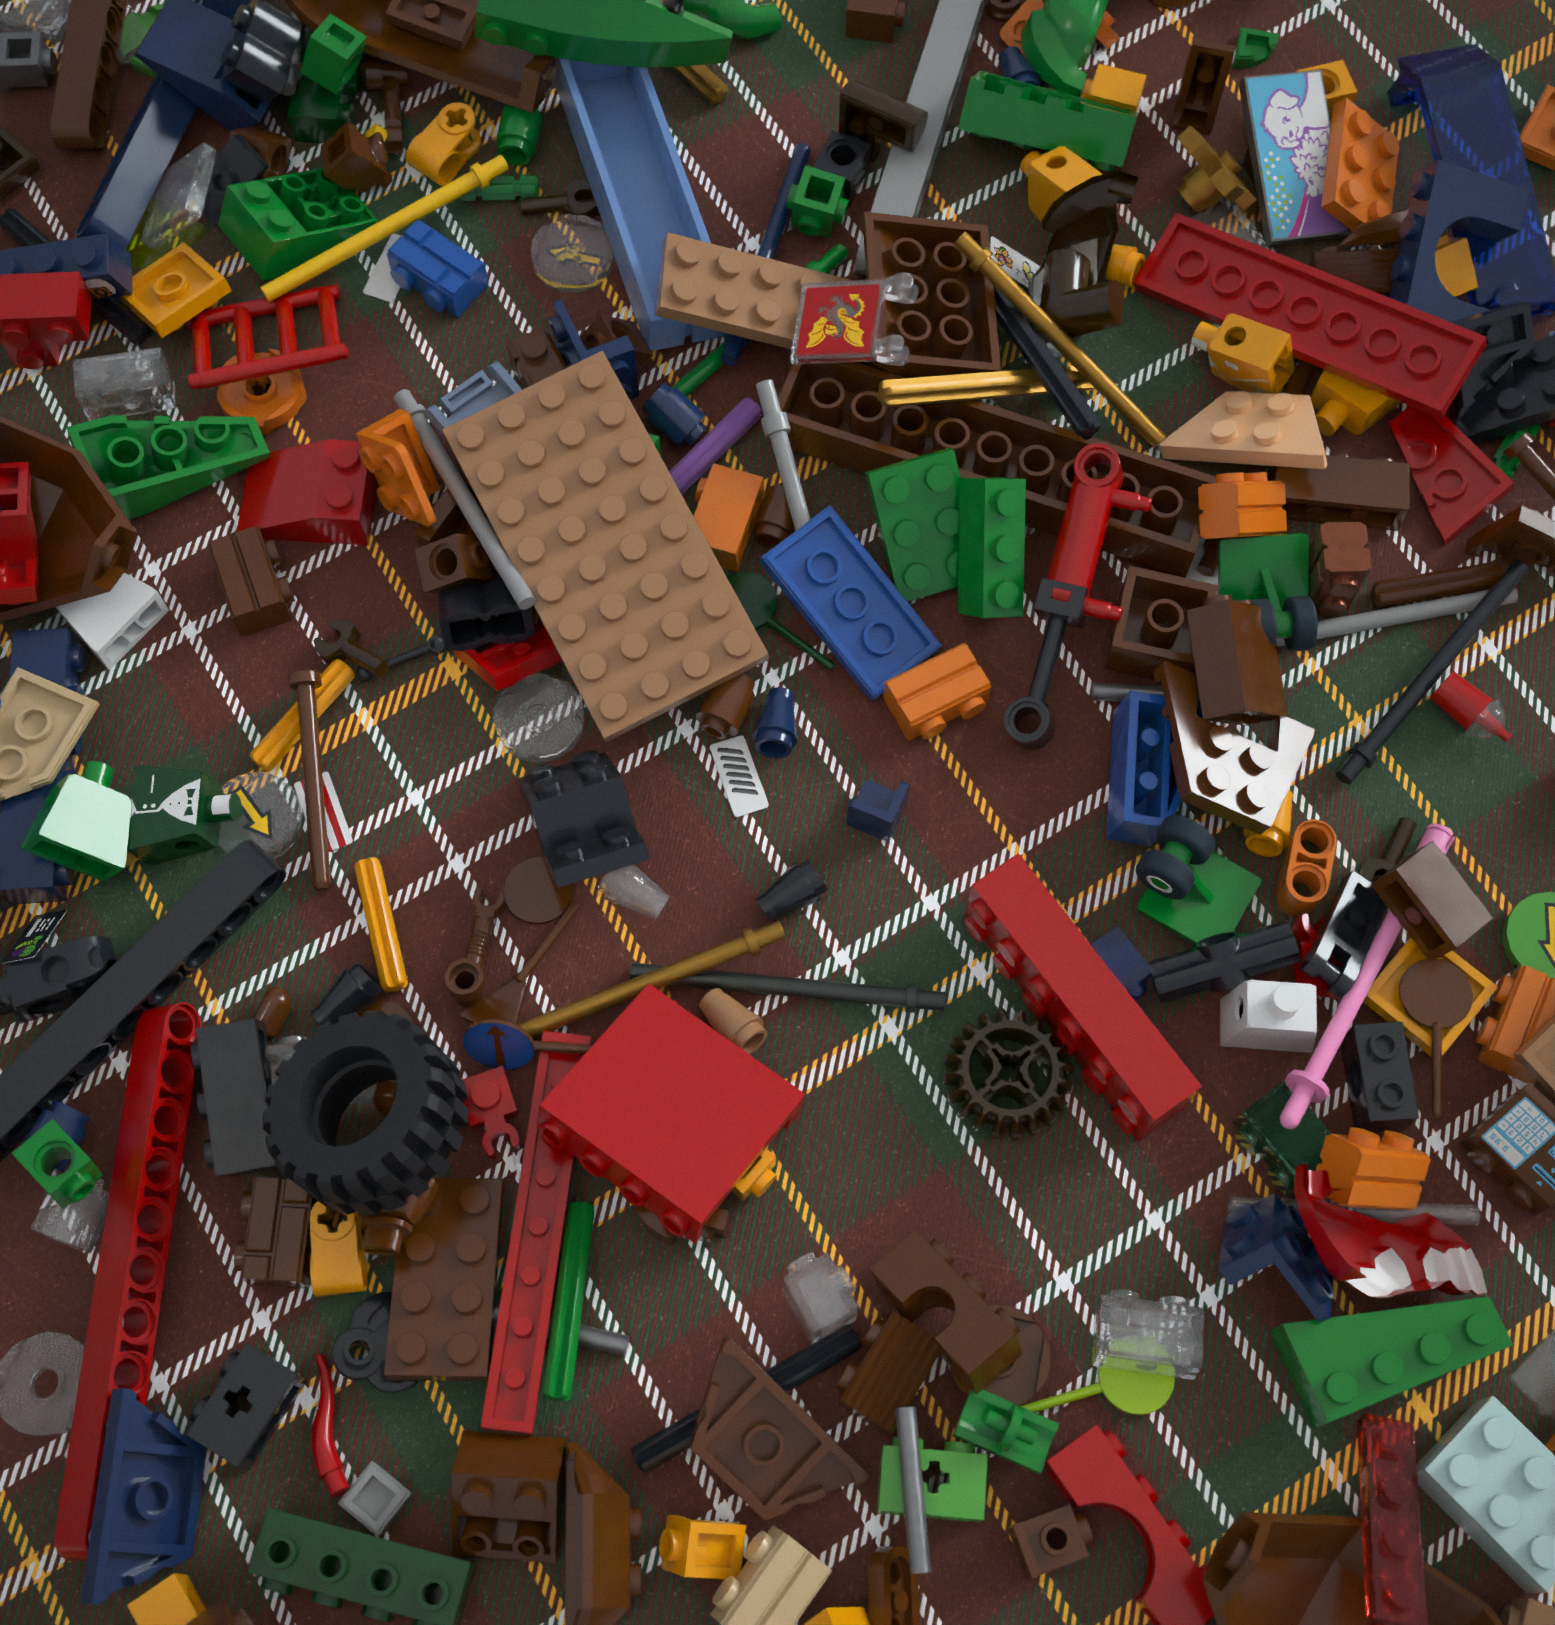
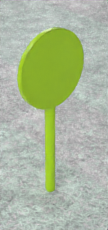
[1021,1338,1175,1415]

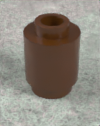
[753,483,809,550]
[696,673,755,739]

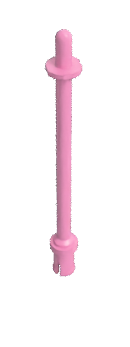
[1280,823,1455,1129]

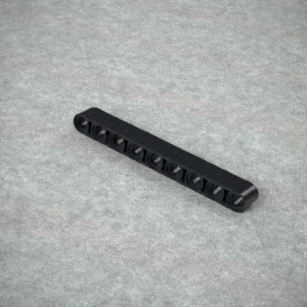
[0,839,287,1162]

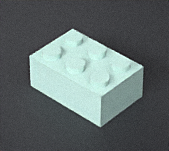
[1408,1396,1555,1593]

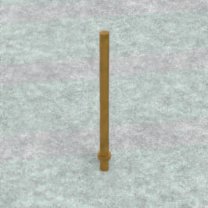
[954,232,1167,448]
[517,921,786,1039]

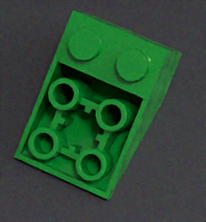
[218,168,379,281]

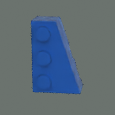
[1106,690,1211,846]

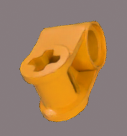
[406,102,482,186]
[309,1201,368,1297]

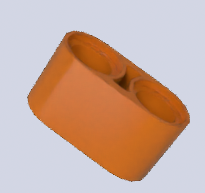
[1276,819,1337,917]

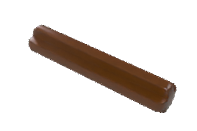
[1371,562,1503,608]

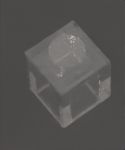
[31,1172,109,1254]

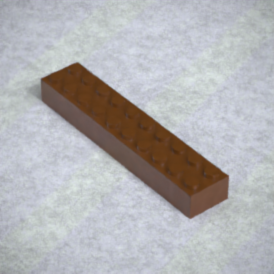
[778,355,1216,578]

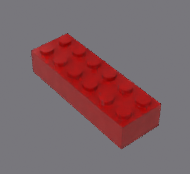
[964,853,1202,1142]

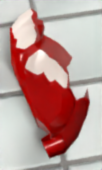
[1294,1163,1487,1297]

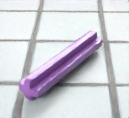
[669,398,762,495]

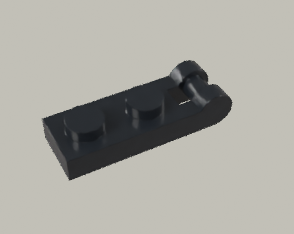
[1299,870,1387,998]

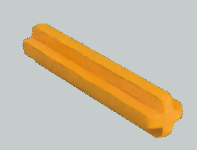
[250,659,355,772]
[354,857,408,992]

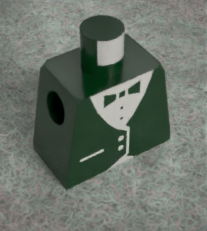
[127,766,242,865]

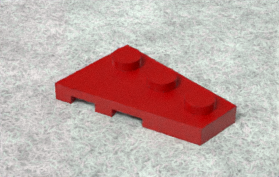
[1389,406,1514,546]

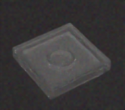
[141,142,217,249]

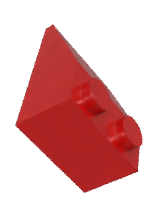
[237,439,378,546]

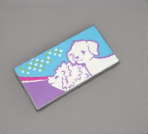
[1238,70,1349,246]

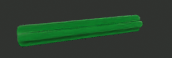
[543,1201,595,1402]

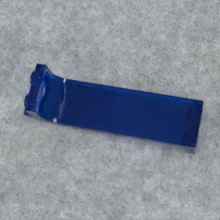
[1387,44,1555,317]

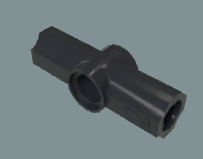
[1147,920,1301,1003]

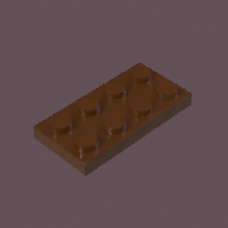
[384,1178,504,1382]

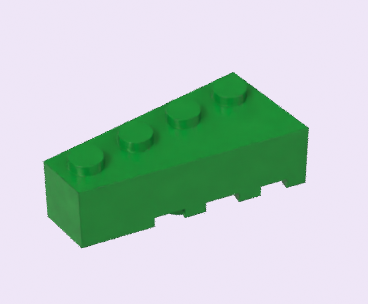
[958,71,1139,171]
[1269,1296,1514,1428]

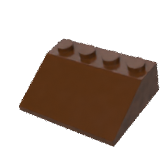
[862,212,1001,378]

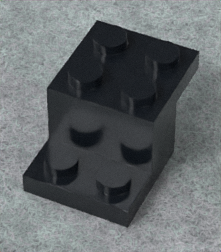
[517,750,650,888]

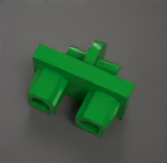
[952,1388,1059,1474]

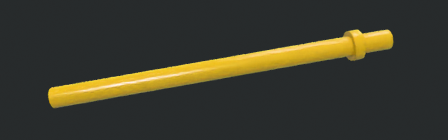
[260,155,509,302]

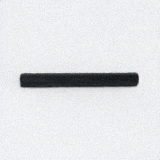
[0,208,151,345]
[994,289,1101,440]
[631,1324,862,1473]

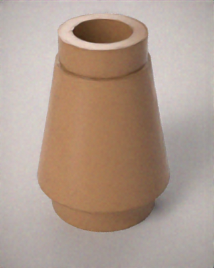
[699,988,768,1055]

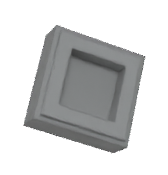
[338,1461,414,1537]

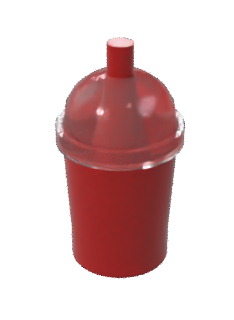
[1430,671,1512,742]

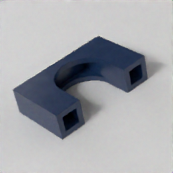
[1389,160,1530,322]

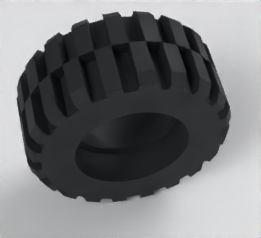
[263,1011,469,1216]

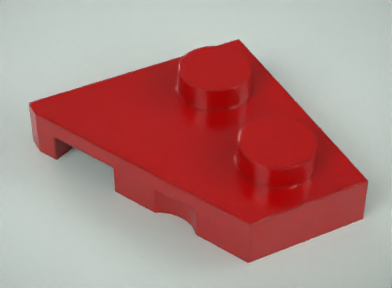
[453,622,562,691]

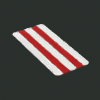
[294,772,353,852]

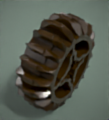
[942,1008,1074,1141]

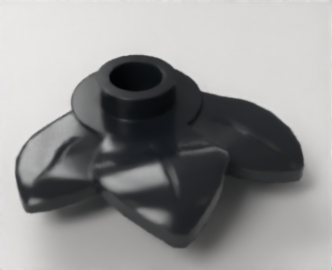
[332,1292,417,1393]

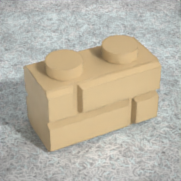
[710,1525,832,1625]

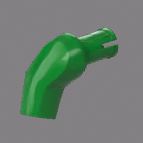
[683,0,782,40]

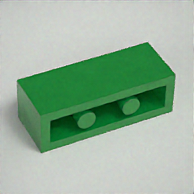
[958,477,1026,618]

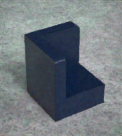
[847,779,910,842]

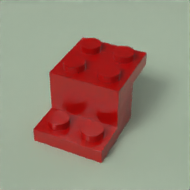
[0,461,39,605]

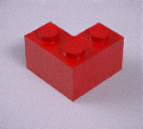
[0,271,92,370]

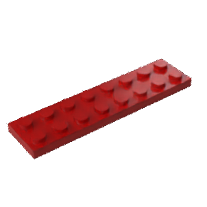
[1133,213,1487,419]

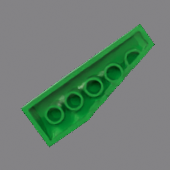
[475,0,733,67]

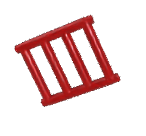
[185,284,349,390]

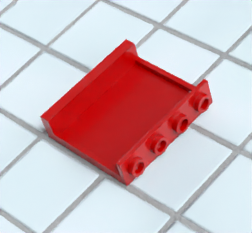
[536,983,806,1244]

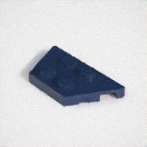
[80,1388,207,1604]

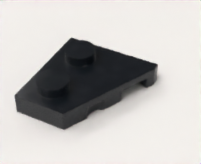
[1451,301,1535,408]

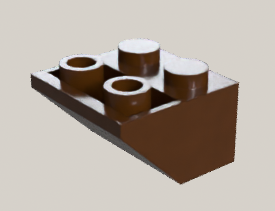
[451,1431,566,1563]

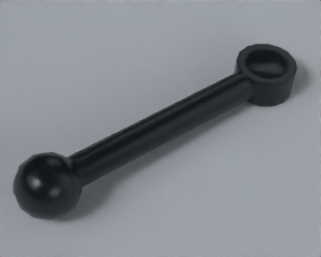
[356,635,445,682]

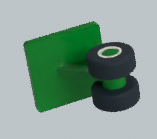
[1218,533,1318,651]
[1135,815,1262,946]

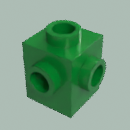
[786,165,849,238]

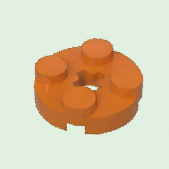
[216,348,307,436]

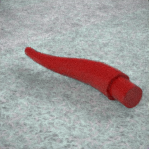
[311,1353,350,1498]

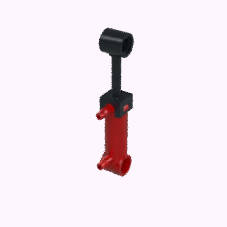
[1004,443,1152,750]

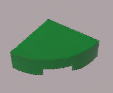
[1232,27,1280,69]

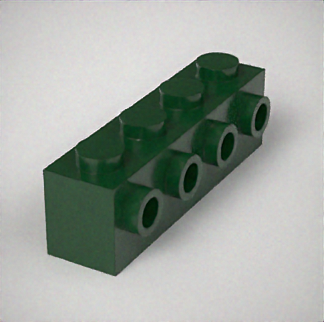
[248,1508,477,1625]

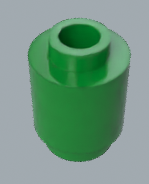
[495,104,543,166]

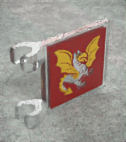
[790,272,918,366]

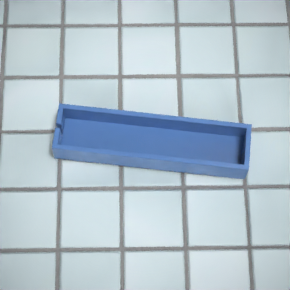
[555,58,724,351]

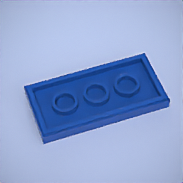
[759,505,942,702]

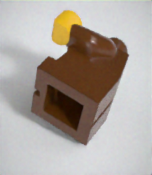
[320,121,393,193]

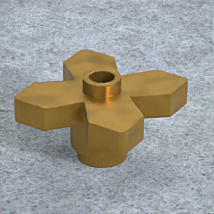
[1177,126,1259,217]

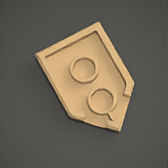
[0,667,100,801]

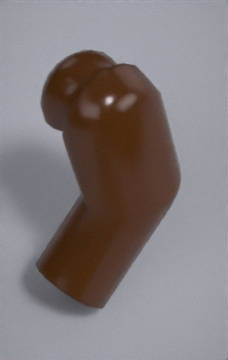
[250,986,292,1039]

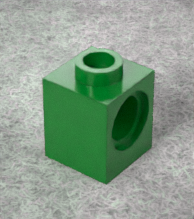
[300,14,367,95]
[12,1119,103,1210]

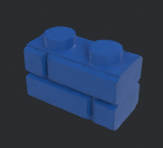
[387,220,488,317]

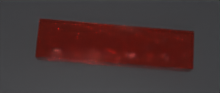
[1357,1413,1427,1625]

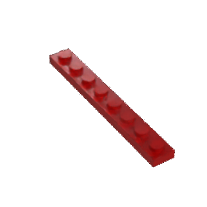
[481,1031,592,1436]

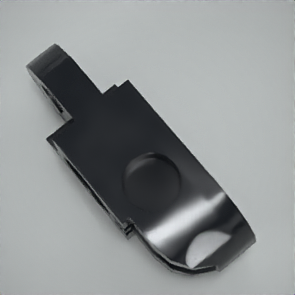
[0,936,116,1025]

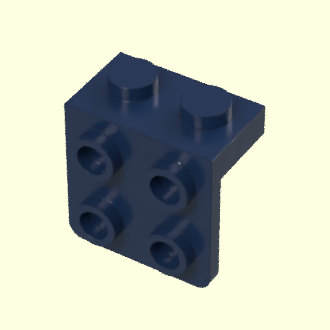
[549,299,639,401]
[1218,1192,1334,1323]

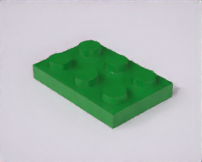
[864,448,961,602]

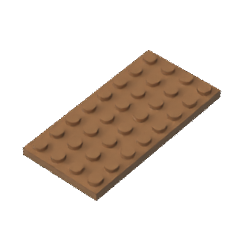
[442,350,769,743]

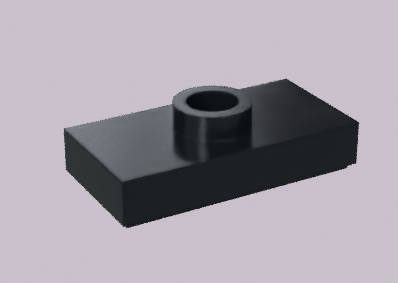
[186,134,270,227]

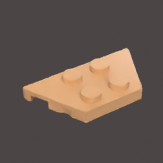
[1160,391,1327,469]

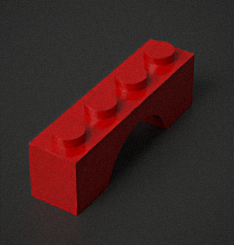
[1044,1424,1215,1625]

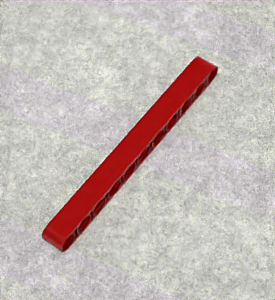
[54,1002,202,1562]

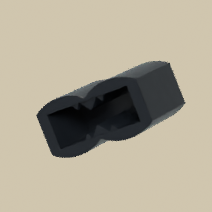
[221,0,301,104]
[439,578,535,651]

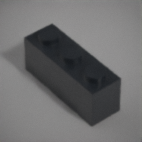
[191,1018,277,1178]

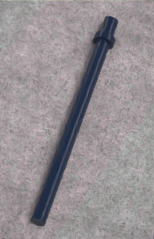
[720,143,811,366]

